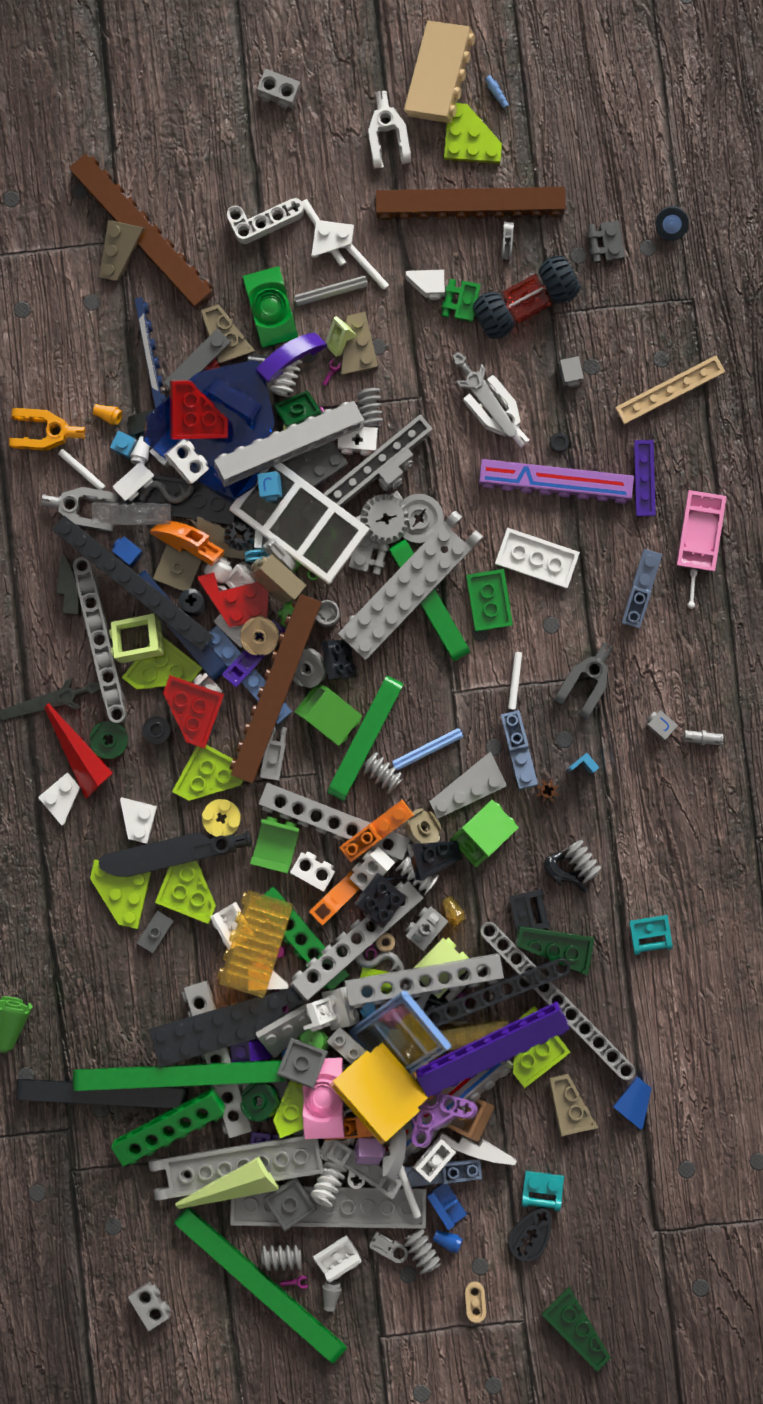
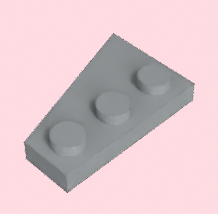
[256,1004,312,1059]

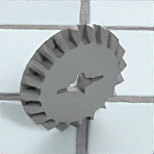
[360,494,409,544]
[401,494,444,544]

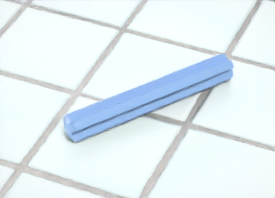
[392,729,463,770]

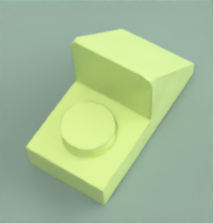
[325,317,357,357]

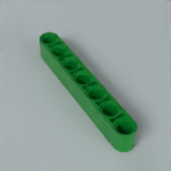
[389,539,471,662]
[327,675,404,801]

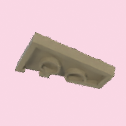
[99,220,146,281]
[201,304,255,365]
[341,312,378,376]
[196,516,253,559]
[548,1074,599,1136]

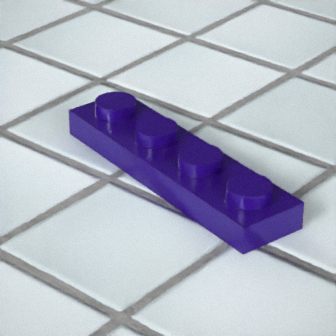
[634,440,656,517]

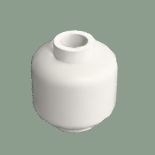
[204,557,232,584]

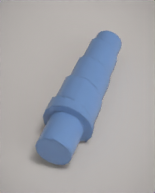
[484,75,509,108]

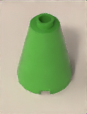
[0,996,33,1053]

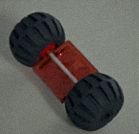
[473,256,581,339]

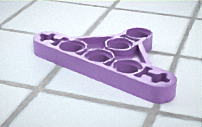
[411,1093,477,1148]

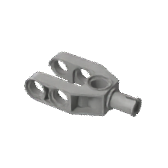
[41,487,120,532]

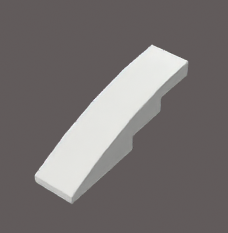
[438,1131,517,1165]

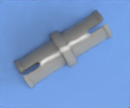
[683,730,723,746]

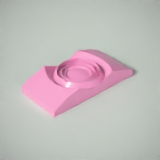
[677,490,727,571]
[303,1058,345,1139]

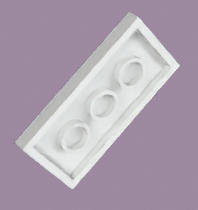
[495,528,580,589]

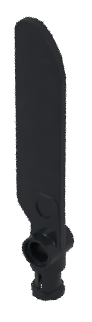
[99,830,253,877]

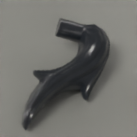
[543,851,586,893]

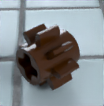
[536,779,559,803]

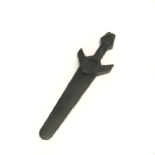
[0,678,101,720]

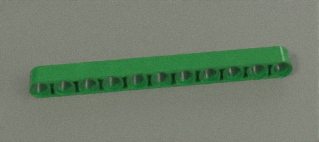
[72,1060,286,1091]
[174,1207,347,1364]

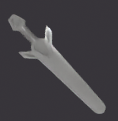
[453,352,517,437]

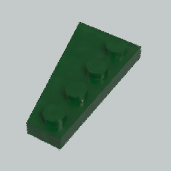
[515,926,595,976]
[541,1286,611,1372]

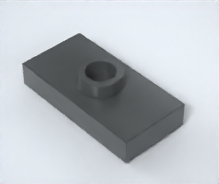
[137,911,174,953]

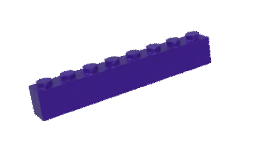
[416,1002,570,1097]

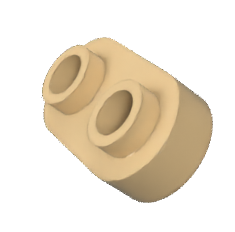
[465,1282,486,1323]

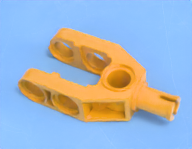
[8,408,86,451]

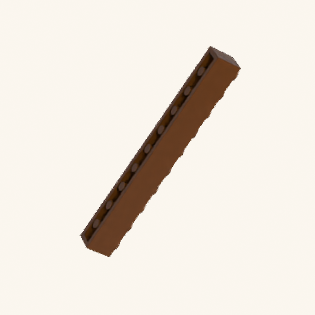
[69,153,213,310]
[376,187,566,220]
[229,594,322,783]

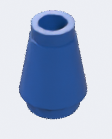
[433,1230,463,1253]

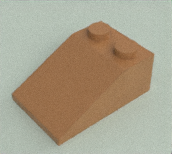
[428,1095,495,1142]

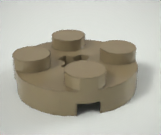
[403,809,441,844]

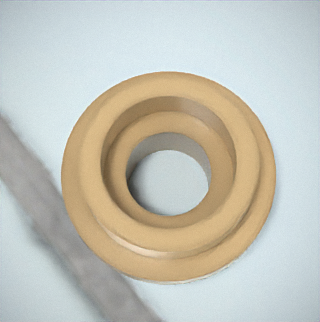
[376,933,395,952]

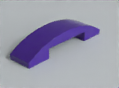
[256,333,327,383]
[222,619,286,688]

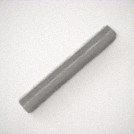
[294,276,368,306]

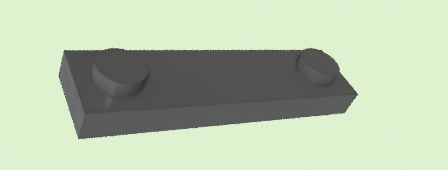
[164,329,231,389]

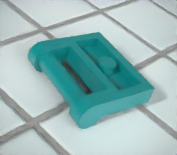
[629,915,673,955]
[521,1170,564,1211]

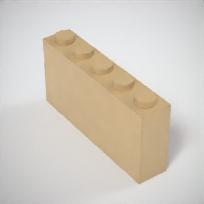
[404,20,475,123]

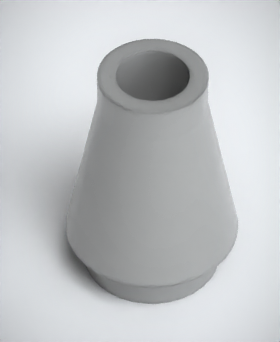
[322,1280,342,1311]

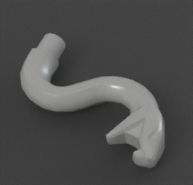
[355,943,405,972]

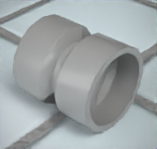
[316,600,340,627]

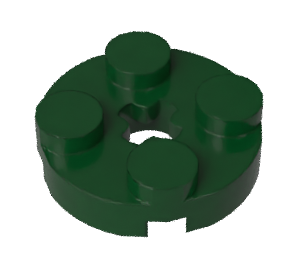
[90,721,129,759]
[240,1082,280,1122]

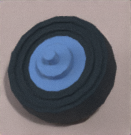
[655,206,689,241]

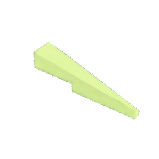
[175,1157,279,1209]

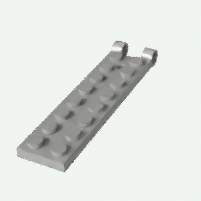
[338,510,483,660]
[148,1135,324,1200]

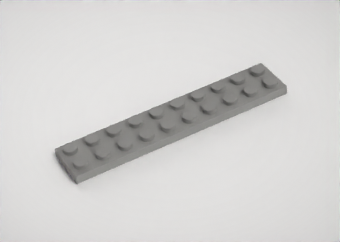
[231,1185,426,1229]

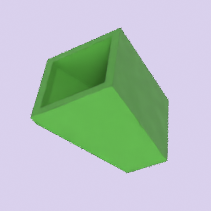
[294,684,362,746]

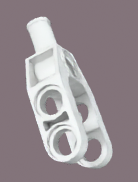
[368,91,411,169]
[463,375,530,448]

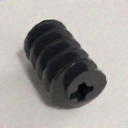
[179,589,206,617]

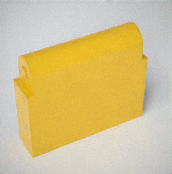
[329,1042,428,1145]

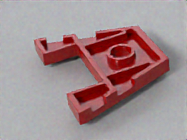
[198,562,269,628]

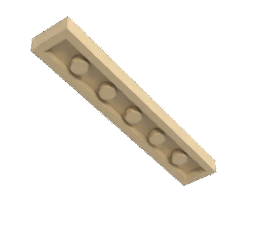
[615,355,725,425]

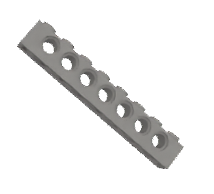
[259,783,411,863]
[290,881,423,1002]
[345,953,504,1008]
[182,980,253,1138]

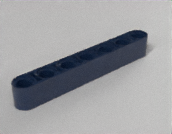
[139,570,228,682]

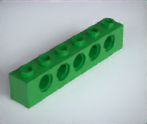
[256,887,349,990]
[111,1087,226,1166]

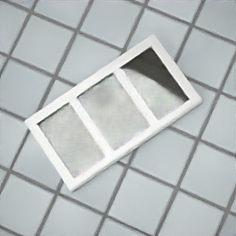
[229,463,370,584]

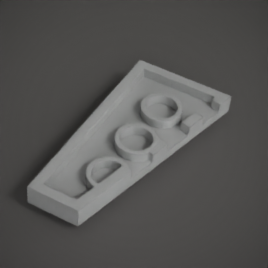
[429,752,507,819]

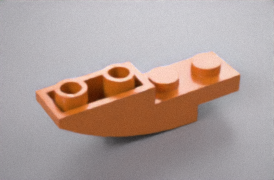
[150,520,224,566]
[339,799,414,863]

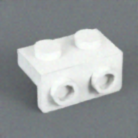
[113,462,154,501]
[210,902,255,950]
[322,986,360,1030]
[313,1235,362,1283]

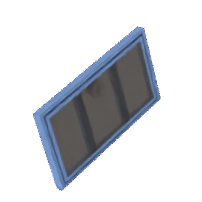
[349,991,451,1074]

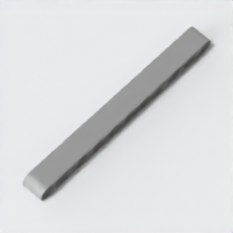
[480,922,635,1080]

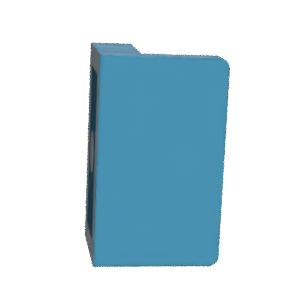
[566,753,600,774]

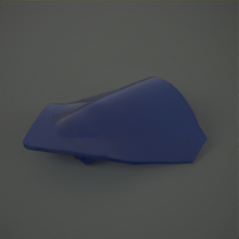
[143,361,275,500]

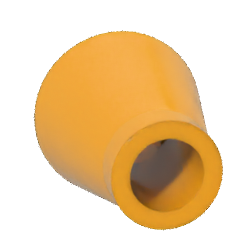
[93,404,123,425]

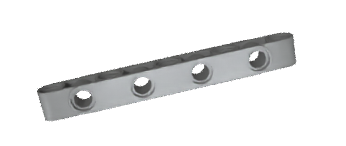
[73,557,127,724]

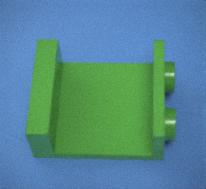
[250,816,300,873]

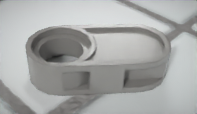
[502,222,514,260]

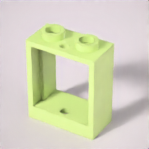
[109,613,164,663]

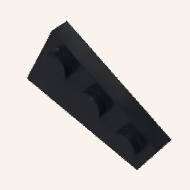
[406,841,462,881]

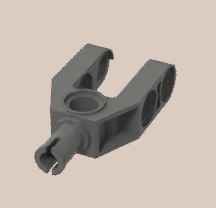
[554,642,614,720]

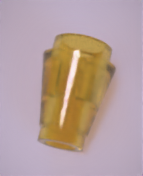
[442,896,466,926]

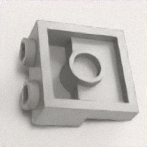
[378,449,413,492]

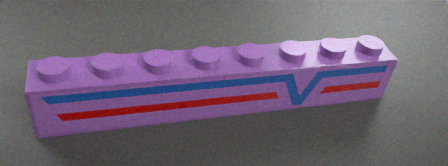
[479,459,634,504]

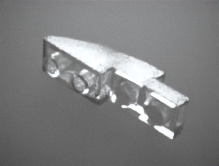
[92,502,171,525]

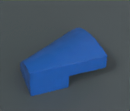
[613,1076,652,1130]

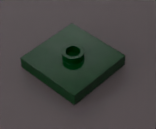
[273,390,322,429]

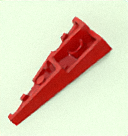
[44,703,113,799]

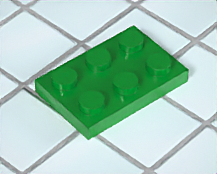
[466,569,513,632]

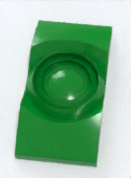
[243,266,298,349]

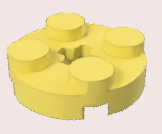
[202,799,241,837]

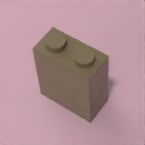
[249,554,306,604]

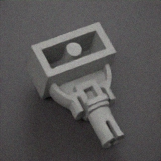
[405,906,448,951]

